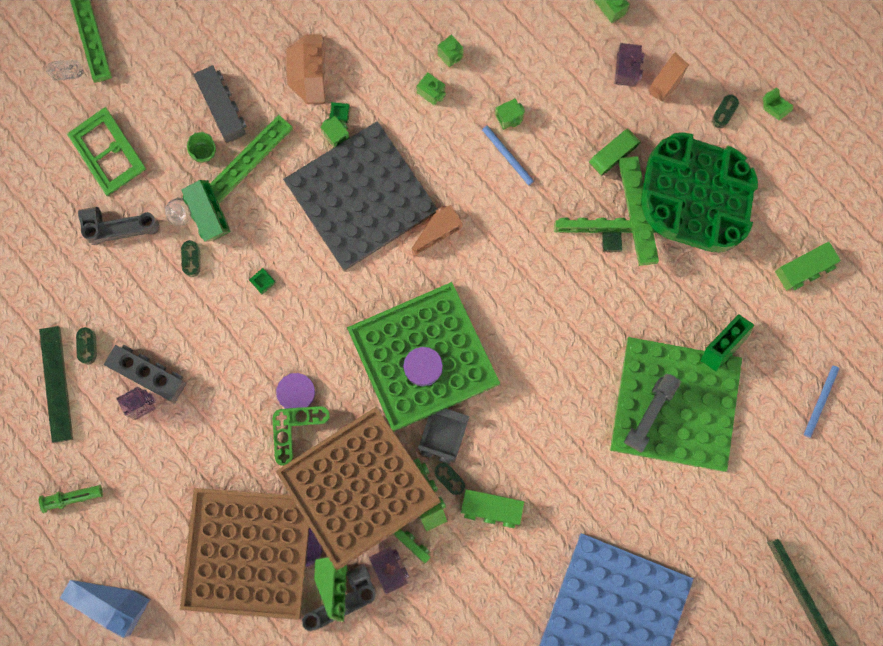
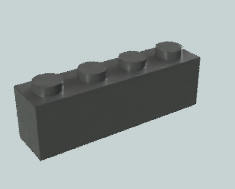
[193,65,247,143]

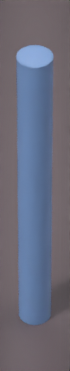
[482,125,534,186]
[803,366,840,438]

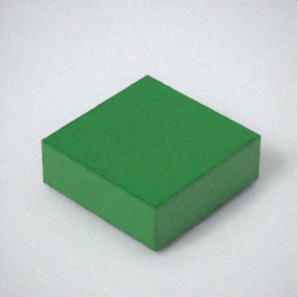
[329,102,350,123]
[249,268,276,295]

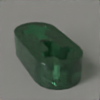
[712,95,739,128]
[181,240,201,277]
[76,327,97,365]
[434,463,465,496]

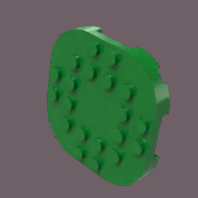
[641,133,758,252]

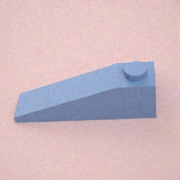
[60,580,150,638]

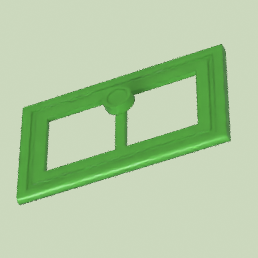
[67,107,146,196]

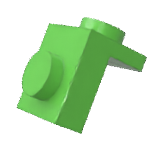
[763,87,793,121]

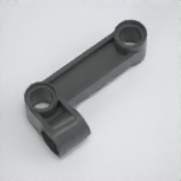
[78,207,159,245]
[624,374,681,453]
[302,563,377,631]

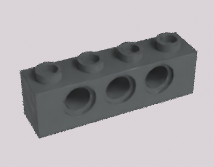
[103,344,187,404]

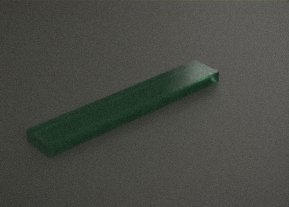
[39,326,73,443]
[767,539,838,646]

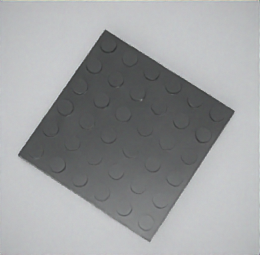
[283,121,437,271]

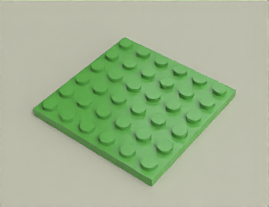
[347,282,500,432]
[610,337,742,472]

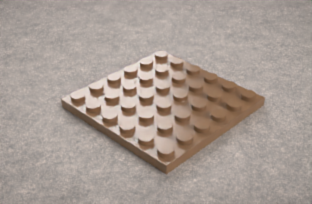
[276,407,440,571]
[180,488,310,620]

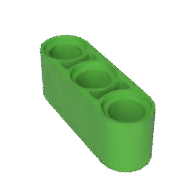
[589,128,641,176]

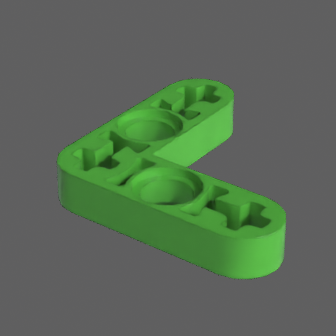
[272,406,330,466]

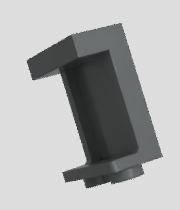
[418,408,469,465]

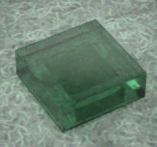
[602,232,622,252]

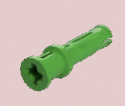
[39,485,103,513]

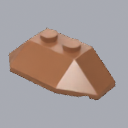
[286,34,325,104]

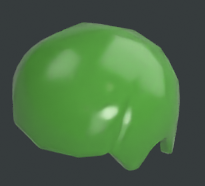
[187,132,216,163]

